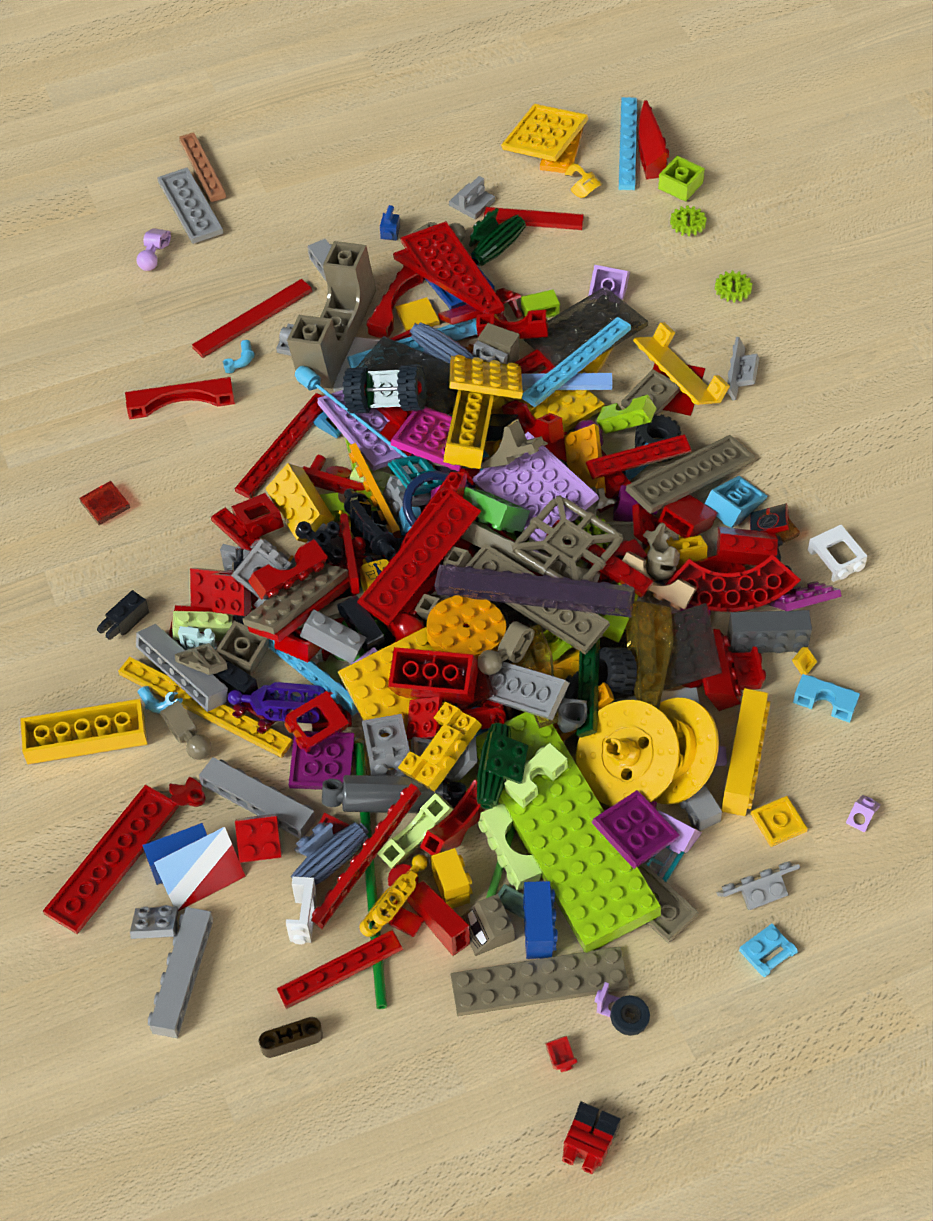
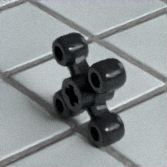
[295,521,345,564]

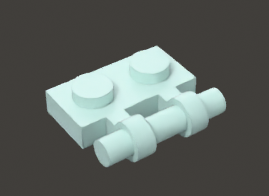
[178,626,217,650]

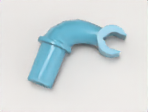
[223,340,255,373]
[137,686,183,714]

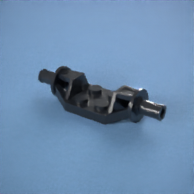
[344,488,397,560]

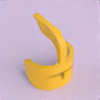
[565,163,602,198]

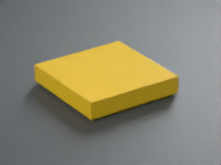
[395,297,439,331]
[751,796,808,847]

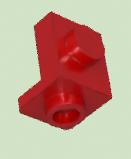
[545,1036,578,1072]

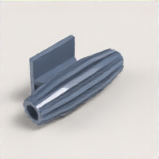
[410,322,475,381]
[291,822,368,885]

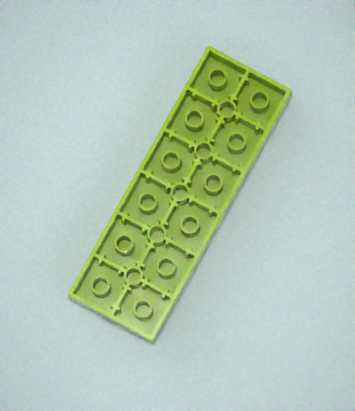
[476,712,661,953]

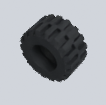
[635,414,681,463]
[599,647,637,698]

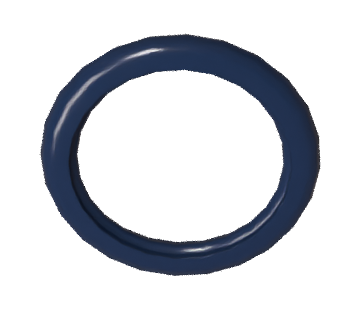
[402,471,466,527]

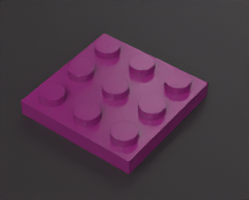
[767,581,842,611]
[288,731,355,790]
[591,790,680,869]

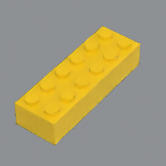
[443,390,494,469]
[721,688,771,816]
[20,699,147,765]

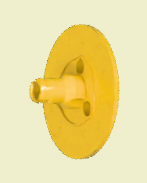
[629,698,719,805]
[576,700,680,806]

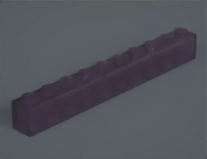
[434,564,635,617]

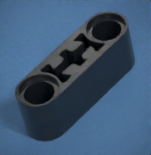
[337,595,385,652]

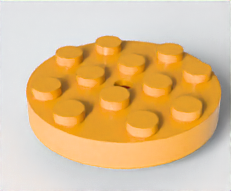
[426,595,506,660]

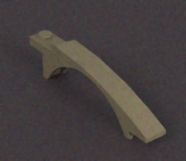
[427,419,544,468]
[461,521,601,592]

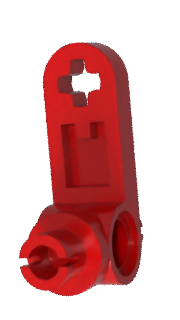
[462,699,506,730]

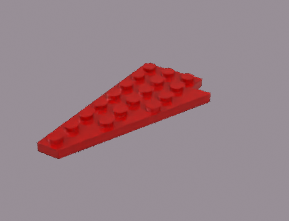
[393,221,505,314]

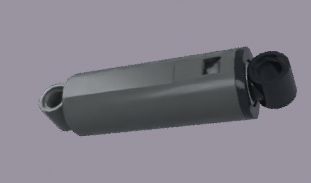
[322,775,467,813]

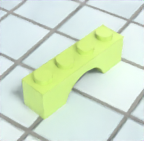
[377,793,454,869]
[478,804,542,891]

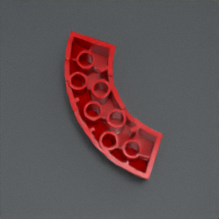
[665,554,801,612]

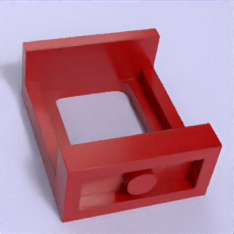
[231,493,284,540]
[284,691,349,753]

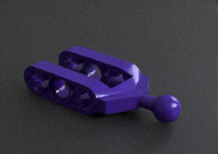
[228,682,325,724]

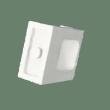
[808,525,867,582]
[286,876,317,944]

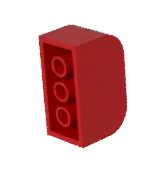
[388,647,478,704]

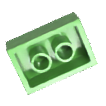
[463,487,530,533]

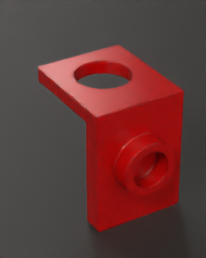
[389,900,424,937]

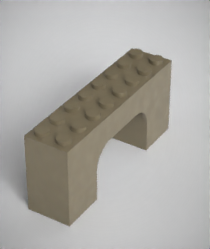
[287,241,376,389]

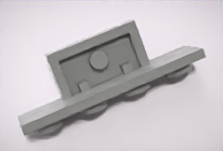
[727,337,759,401]
[716,861,800,910]

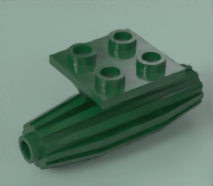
[469,208,526,266]
[477,723,528,809]

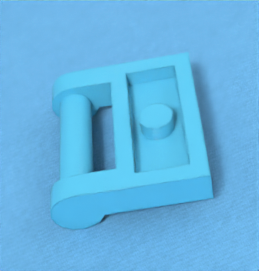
[739,924,798,977]

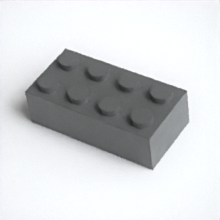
[727,610,812,654]

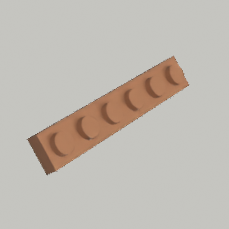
[179,132,226,202]

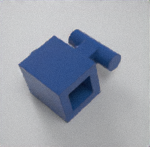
[380,205,400,241]

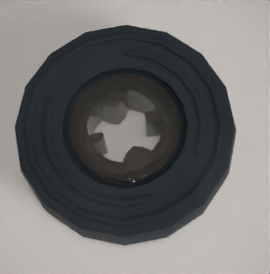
[610,995,650,1036]

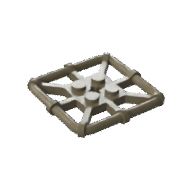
[512,495,623,592]

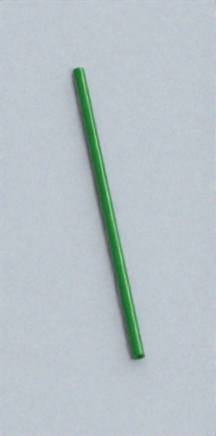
[354,743,387,1009]

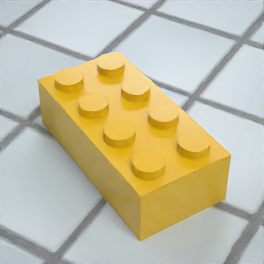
[265,463,335,543]

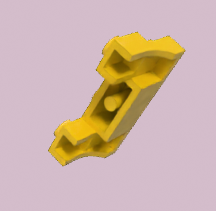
[398,702,482,792]

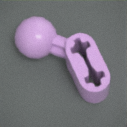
[137,228,171,271]

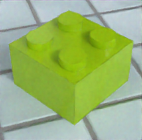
[658,156,705,202]

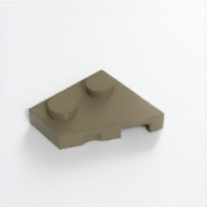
[175,643,227,675]

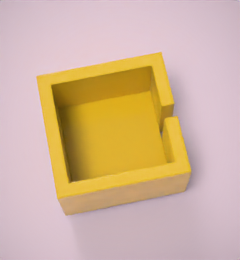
[431,848,472,909]

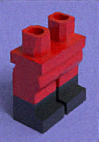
[562,1101,621,1175]

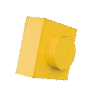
[791,647,817,675]

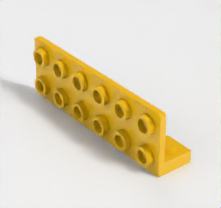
[633,322,730,405]

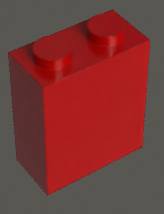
[659,494,717,538]

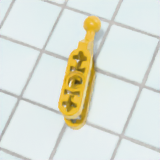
[360,854,428,937]

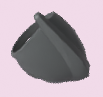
[555,694,587,733]

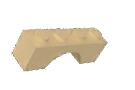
[622,551,697,610]

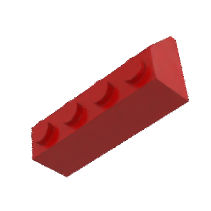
[691,627,742,711]

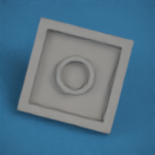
[449,176,495,219]

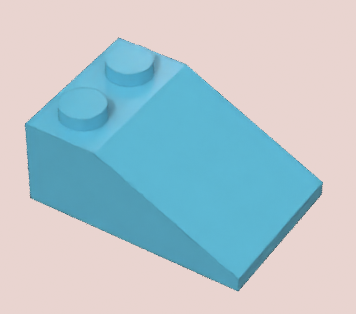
[705,476,768,528]

